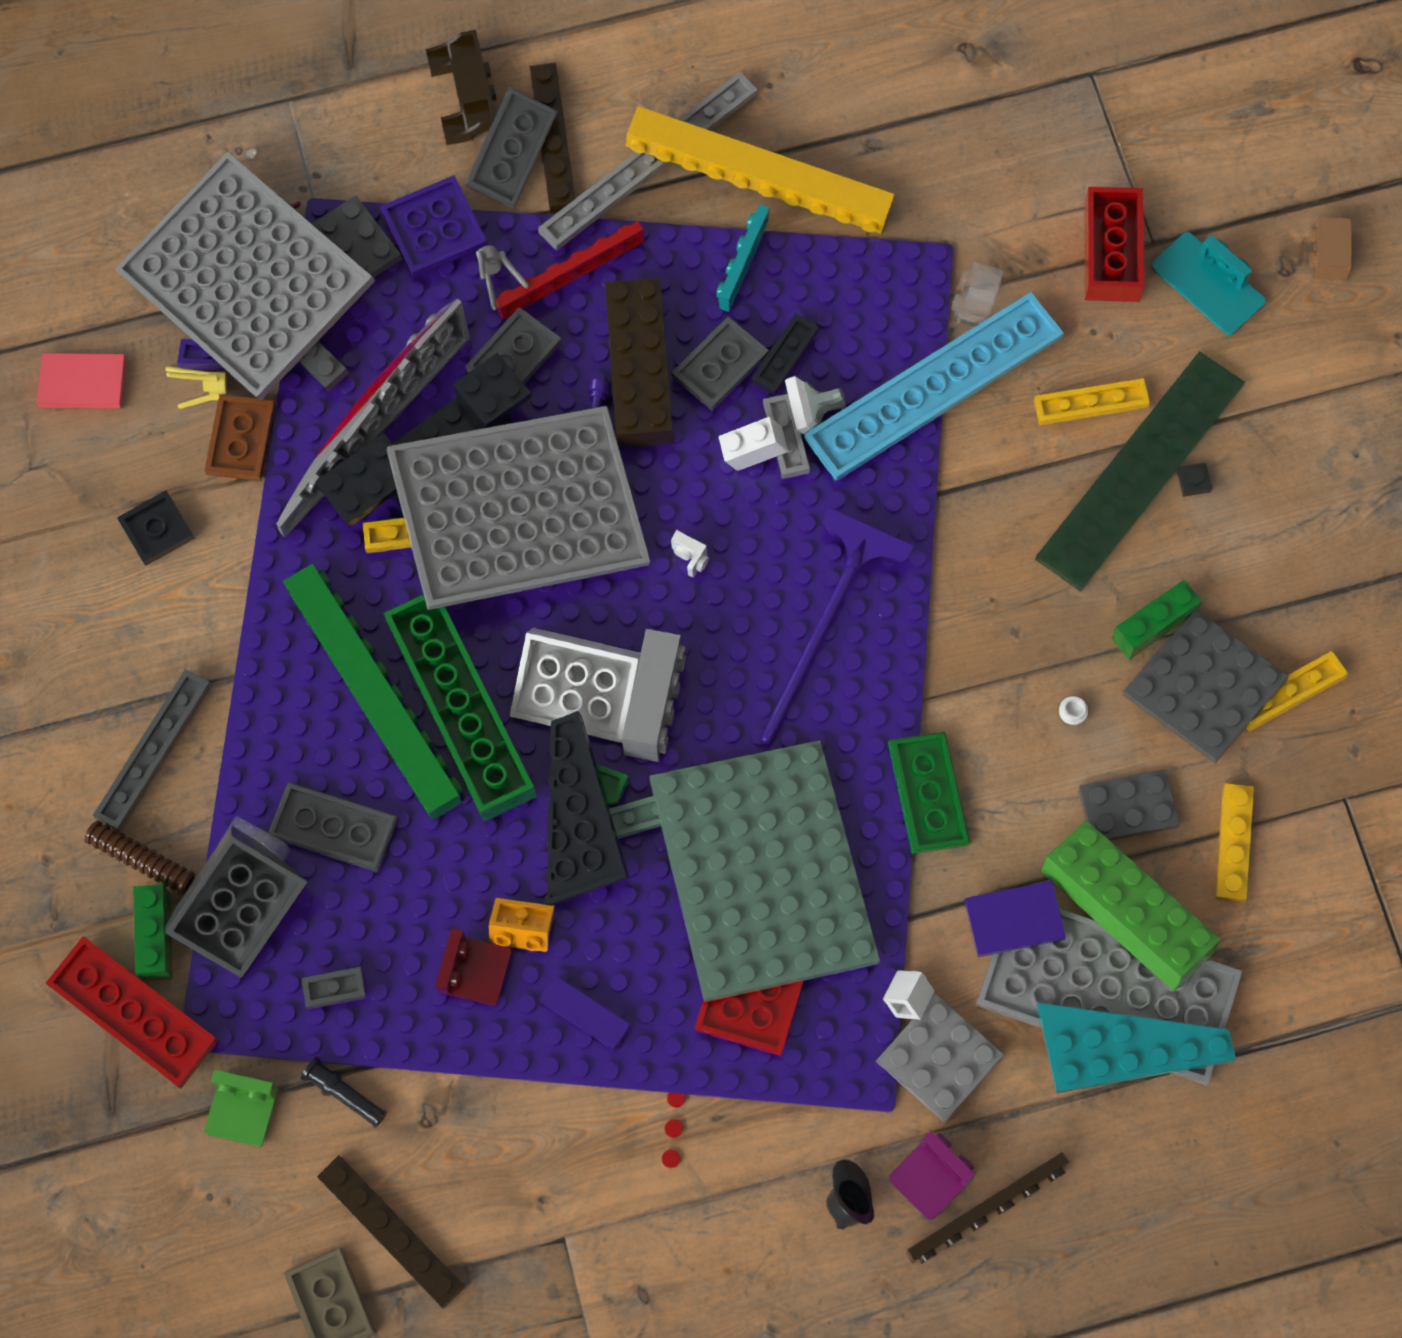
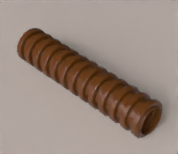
[85,820,195,896]

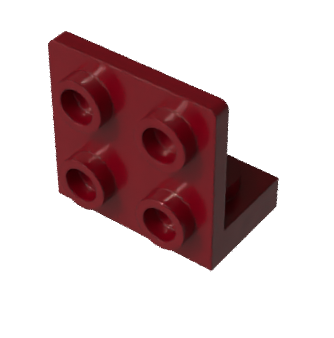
[435,928,512,1006]

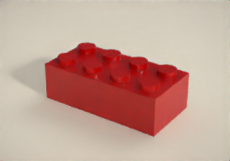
[1084,187,1144,302]

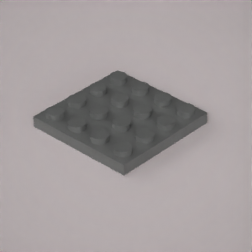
[1123,611,1289,763]

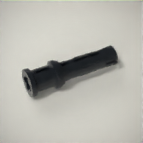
[301,1057,387,1128]

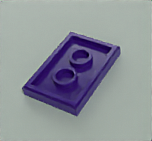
[964,881,1066,958]

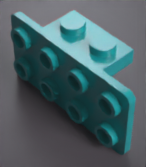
[1151,232,1266,336]

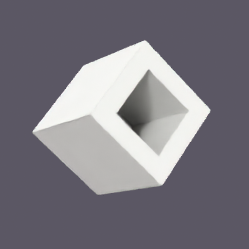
[883,970,935,1020]

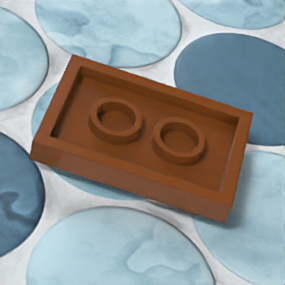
[204,395,276,481]

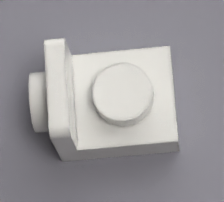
[671,530,709,578]

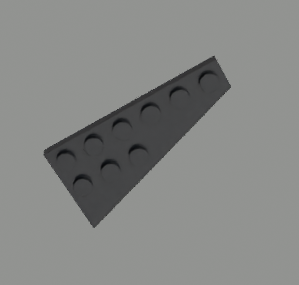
[545,711,630,906]

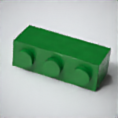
[1112,580,1202,660]
[133,884,173,981]

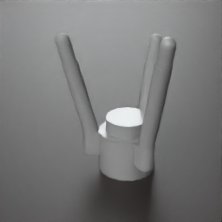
[476,246,529,310]

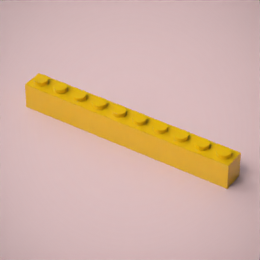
[626,106,895,234]

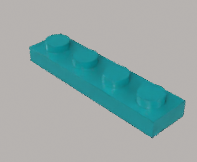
[716,204,770,312]

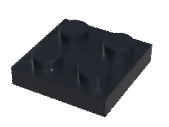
[117,490,195,566]

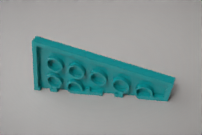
[1037,1003,1236,1094]

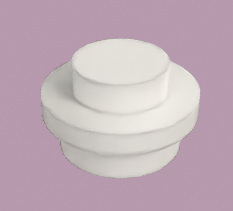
[1059,696,1088,725]

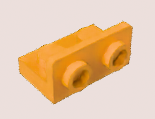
[489,898,554,952]

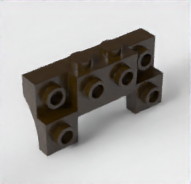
[426,29,497,145]

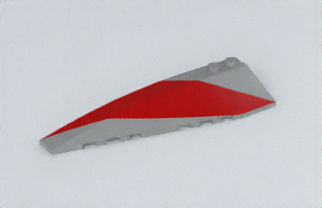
[276,299,470,537]

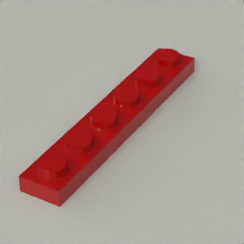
[495,221,644,320]

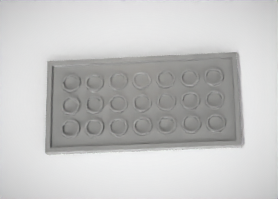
[976,909,1242,1086]

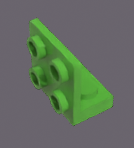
[204,1070,279,1147]

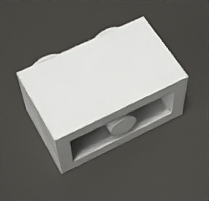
[719,417,788,471]

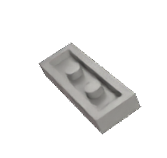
[763,394,810,479]

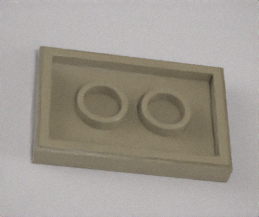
[283,1247,376,1338]

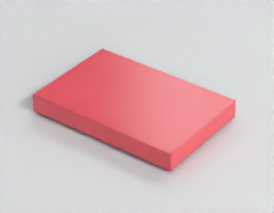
[37,353,126,409]

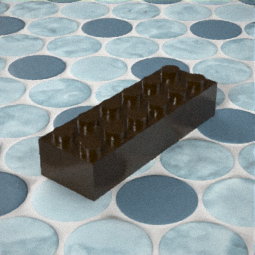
[605,278,674,448]

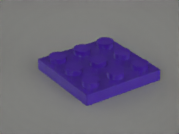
[380,175,488,277]

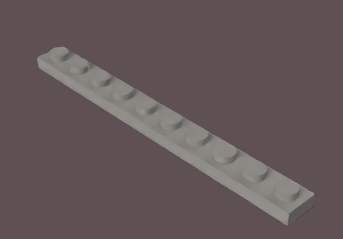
[538,72,758,251]

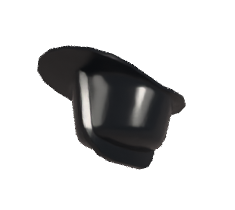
[826,1159,875,1230]

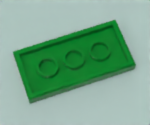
[888,732,970,855]

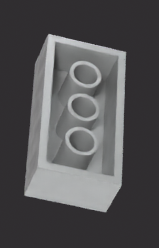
[622,629,686,762]

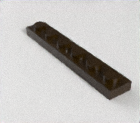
[530,62,576,212]
[906,1152,1069,1264]
[317,1155,466,1309]

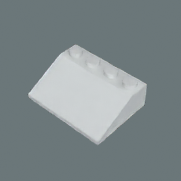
[510,628,641,743]

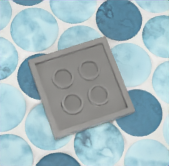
[876,994,1004,1123]

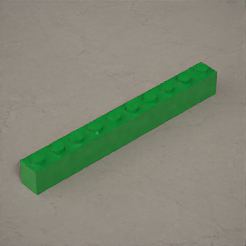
[283,564,463,821]

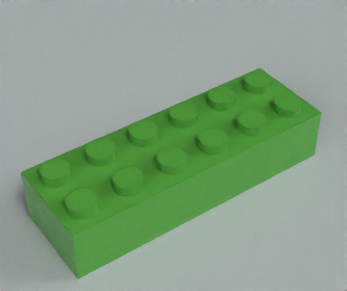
[1041,820,1221,992]

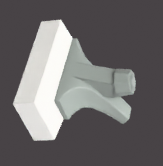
[785,376,846,435]

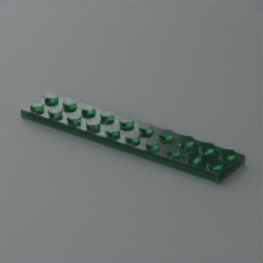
[1035,351,1245,592]

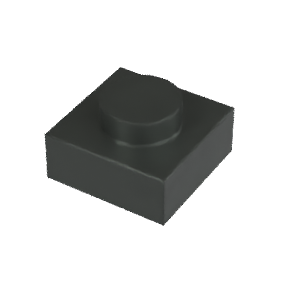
[1177,463,1212,497]

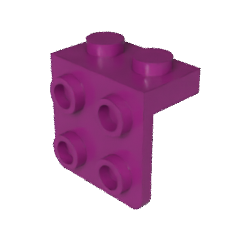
[889,1131,975,1220]

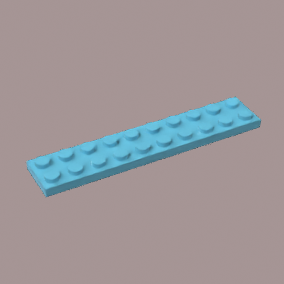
[804,292,1064,481]

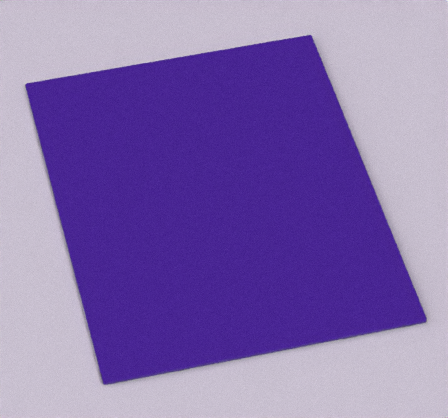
[183,198,953,1112]

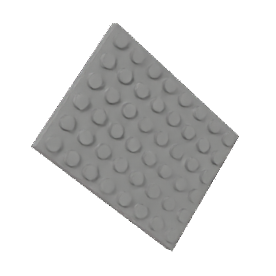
[115,152,375,401]
[387,406,650,610]

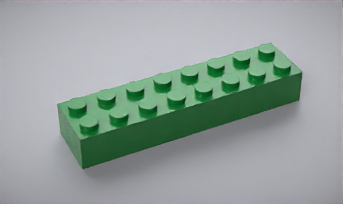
[384,595,537,822]

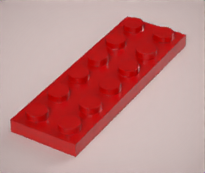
[45,936,219,1089]

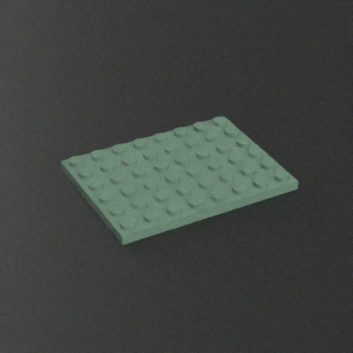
[649,740,880,1002]

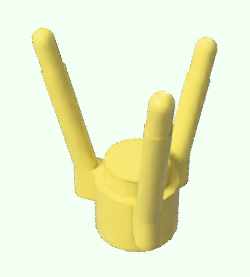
[165,366,227,409]

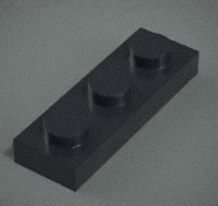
[751,314,819,396]

